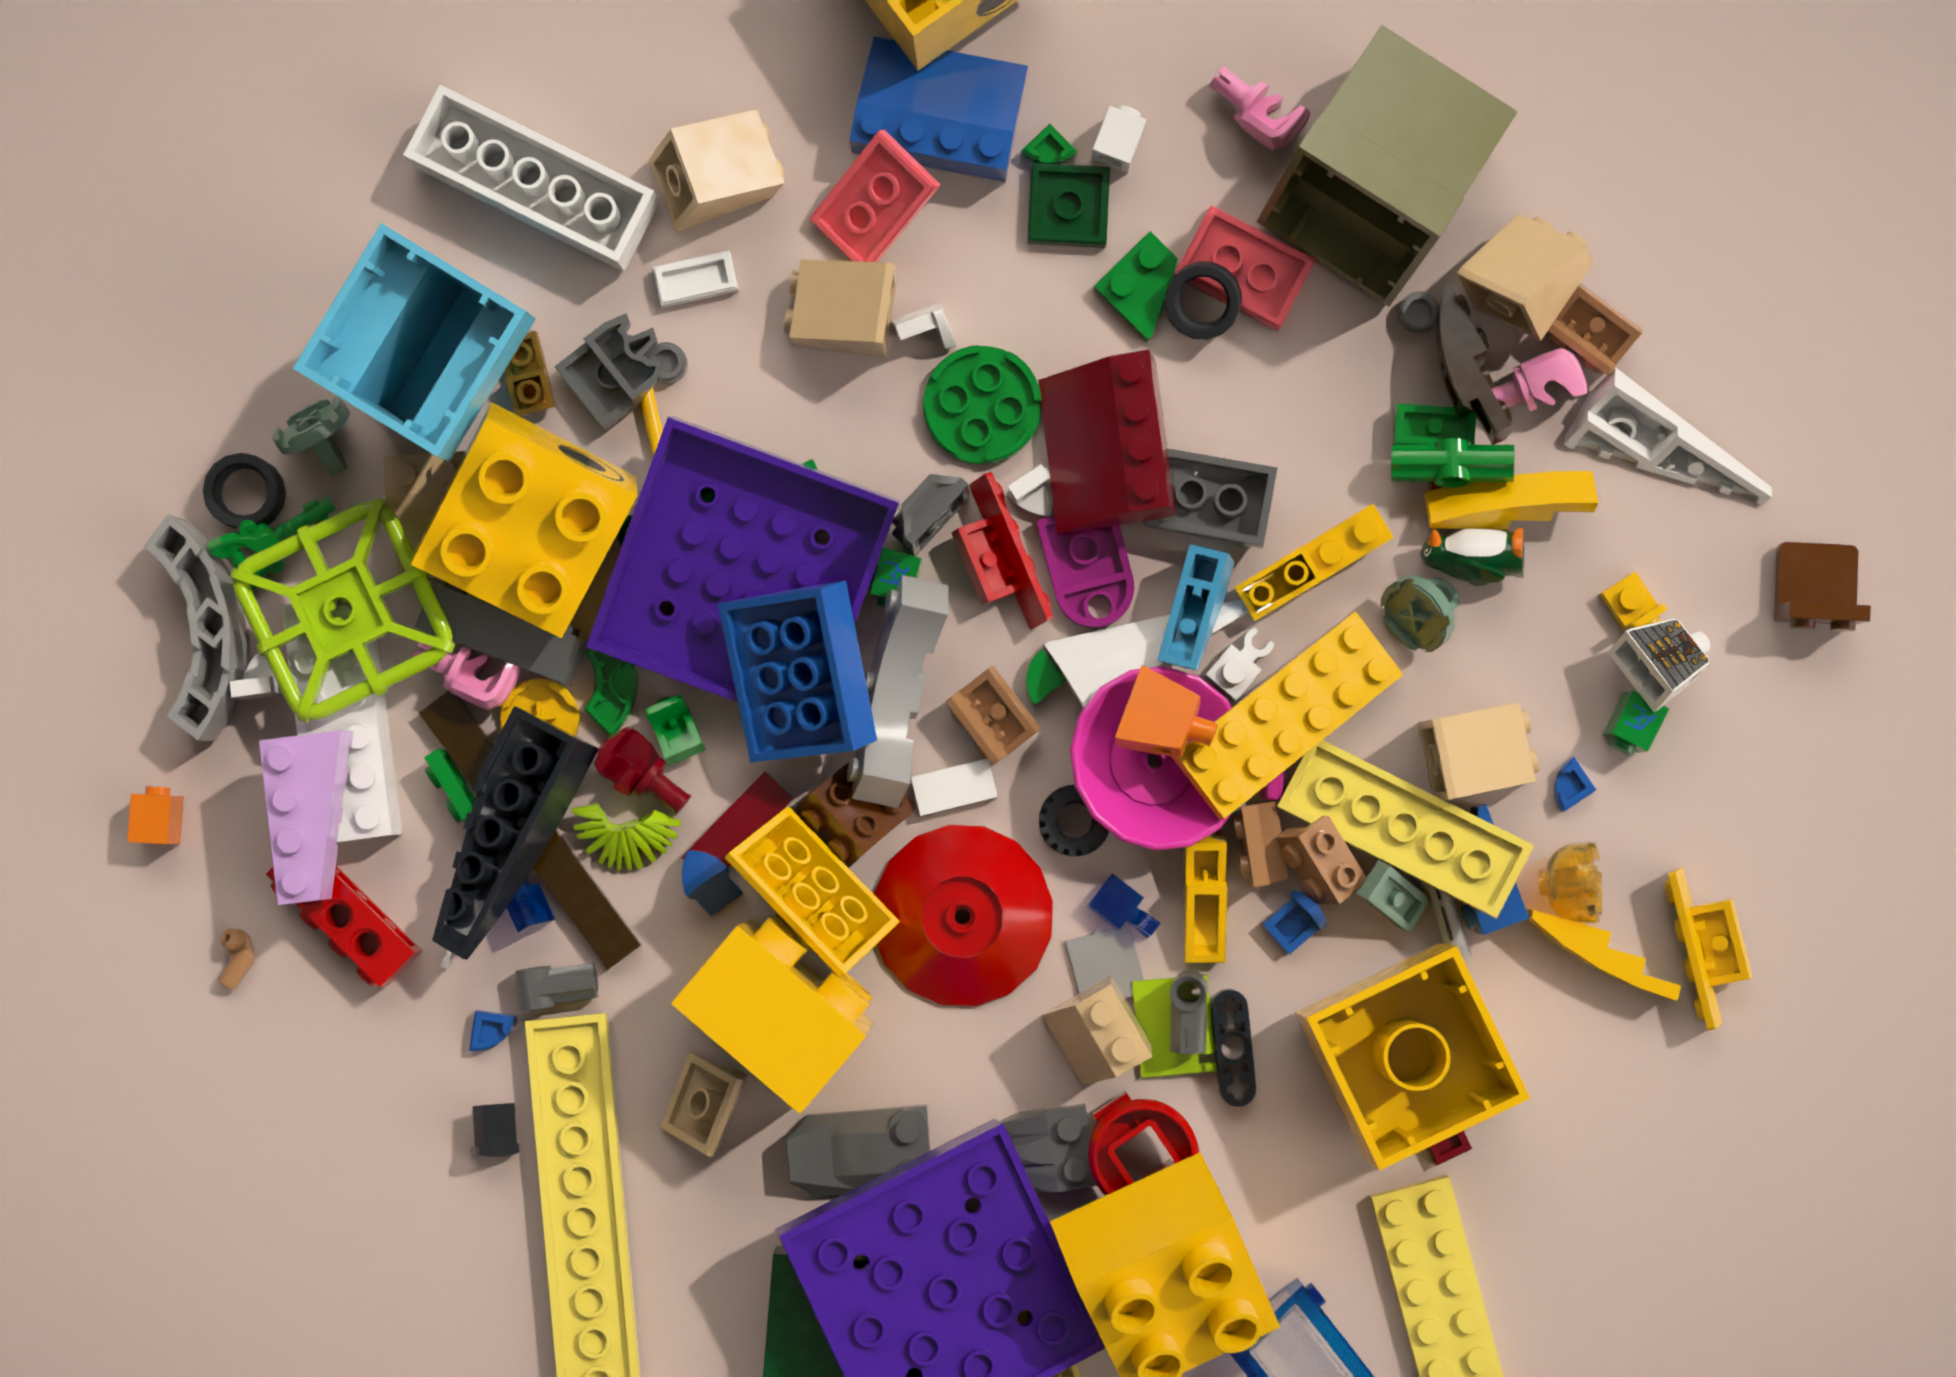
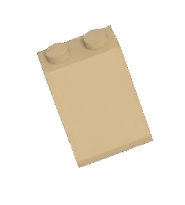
[649,109,784,232]
[1457,214,1594,341]
[784,259,897,358]
[1418,703,1539,800]
[1042,975,1152,1085]

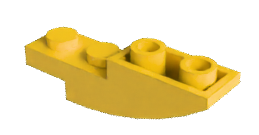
[1234,504,1394,621]

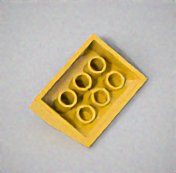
[724,806,900,978]

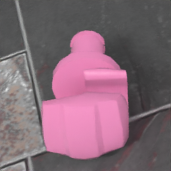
[1209,66,1311,150]
[1491,348,1587,411]
[412,642,520,710]

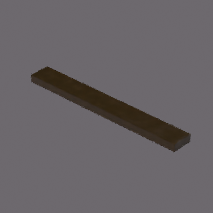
[419,691,642,970]

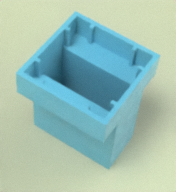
[292,223,536,462]

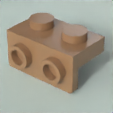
[1548,283,1643,376]
[946,666,1042,764]
[1232,801,1289,887]
[1275,816,1366,904]

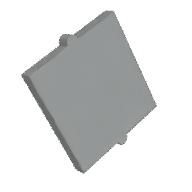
[1066,924,1144,998]

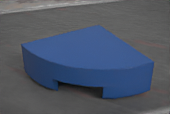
[1554,757,1596,812]
[469,1010,517,1051]

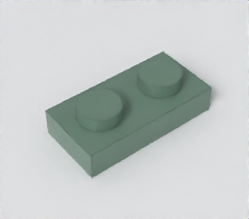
[1357,860,1430,933]

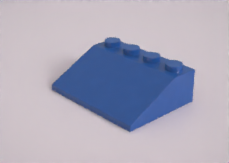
[849,37,1028,182]
[718,580,877,763]

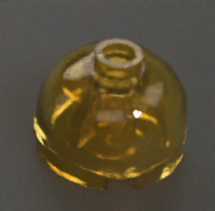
[1539,842,1603,923]

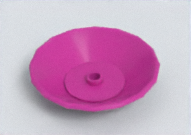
[1070,666,1232,851]

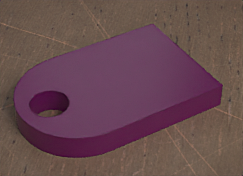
[1036,515,1134,628]

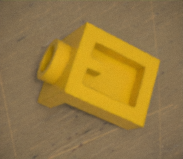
[1599,571,1668,632]

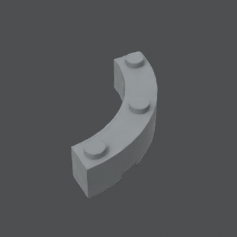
[144,514,247,741]
[847,575,948,808]

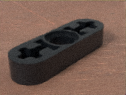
[1211,988,1256,1107]

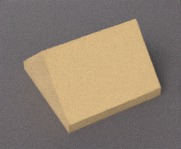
[660,1053,748,1157]

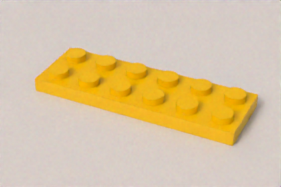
[1171,611,1403,820]

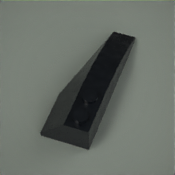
[432,706,598,960]

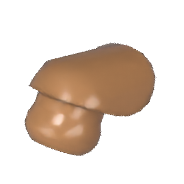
[218,928,255,990]

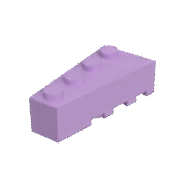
[259,730,353,905]

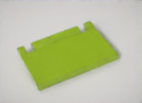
[1132,974,1217,1078]

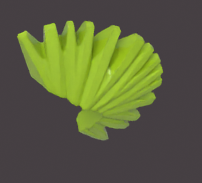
[571,803,682,870]

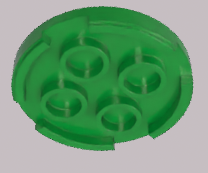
[923,345,1042,465]

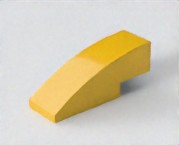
[1183,833,1227,963]

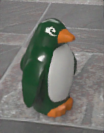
[1420,528,1524,586]

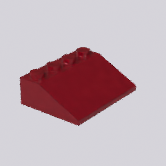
[1038,349,1176,535]

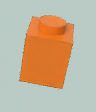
[127,786,184,844]

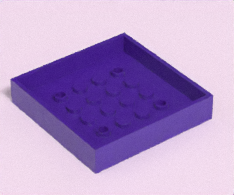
[586,416,900,702]
[774,1119,1105,1377]

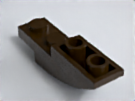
[1436,284,1513,445]

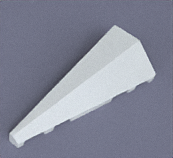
[1563,367,1772,505]
[1044,599,1249,709]

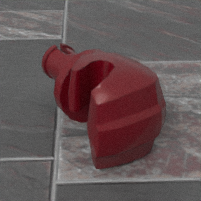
[594,727,692,816]

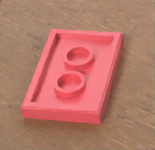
[809,129,941,262]
[1174,205,1316,331]

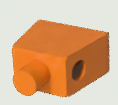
[1115,665,1218,757]

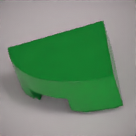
[1021,123,1077,164]
[1026,649,1066,705]

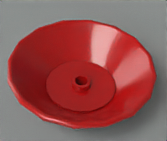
[873,825,1053,1007]

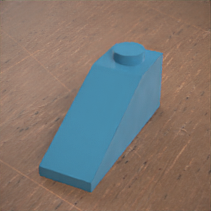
[1157,544,1235,671]

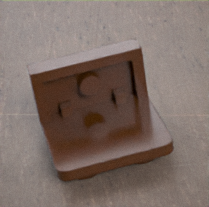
[1774,542,1871,631]
[795,757,914,868]

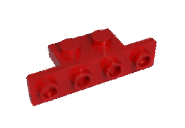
[951,472,1053,629]

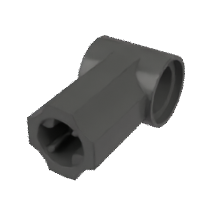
[515,963,599,1011]
[1170,970,1208,1054]

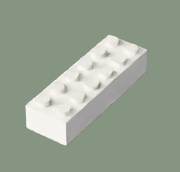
[403,85,660,272]
[281,599,402,843]

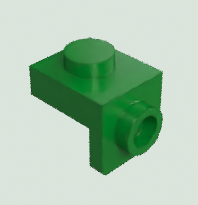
[644,694,706,766]

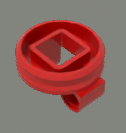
[1088,1091,1199,1196]

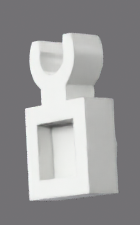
[1205,628,1274,701]

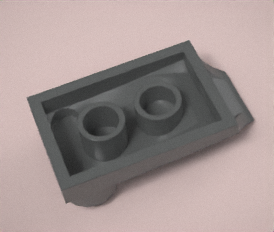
[1142,448,1278,548]
[891,474,969,556]
[786,1104,931,1197]

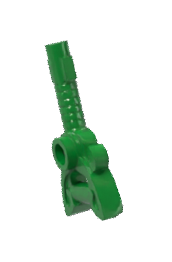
[206,496,336,590]

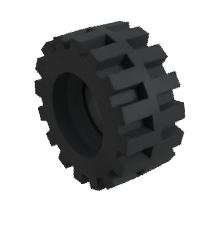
[1039,785,1109,857]

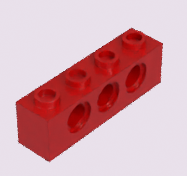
[266,865,423,988]

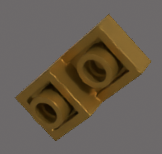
[505,331,555,416]

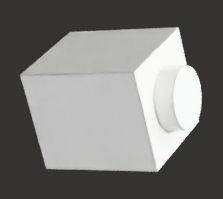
[1091,105,1147,174]

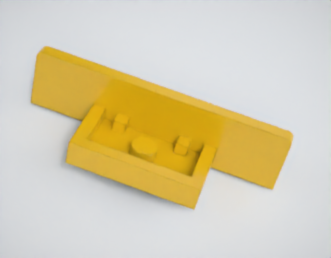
[1665,867,1753,1031]

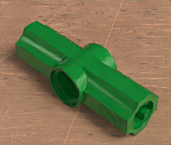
[1391,438,1515,488]

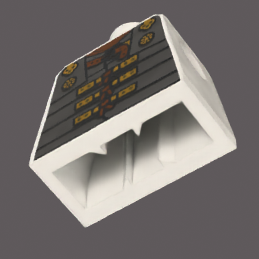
[1608,619,1710,712]

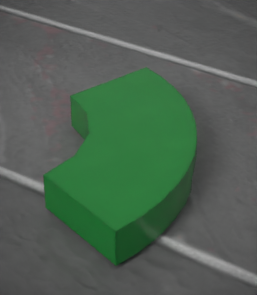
[584,648,637,736]

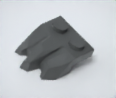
[554,314,663,431]
[1000,1103,1097,1193]

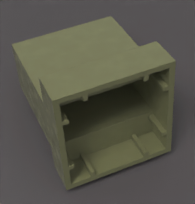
[1256,25,1518,307]

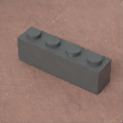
[415,582,588,686]

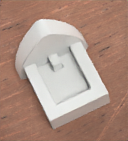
[892,303,956,350]
[1007,464,1053,517]
[229,653,283,700]

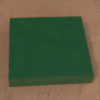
[1027,163,1110,248]

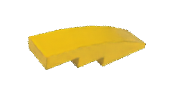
[1424,471,1599,530]
[1526,909,1681,1001]

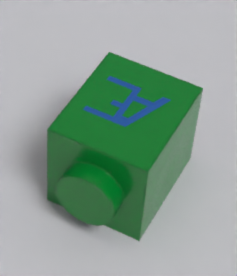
[870,547,922,608]
[1602,690,1669,756]

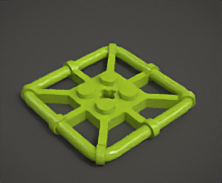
[230,498,455,723]

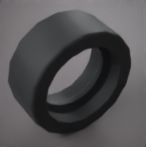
[1165,261,1242,340]
[202,453,286,530]

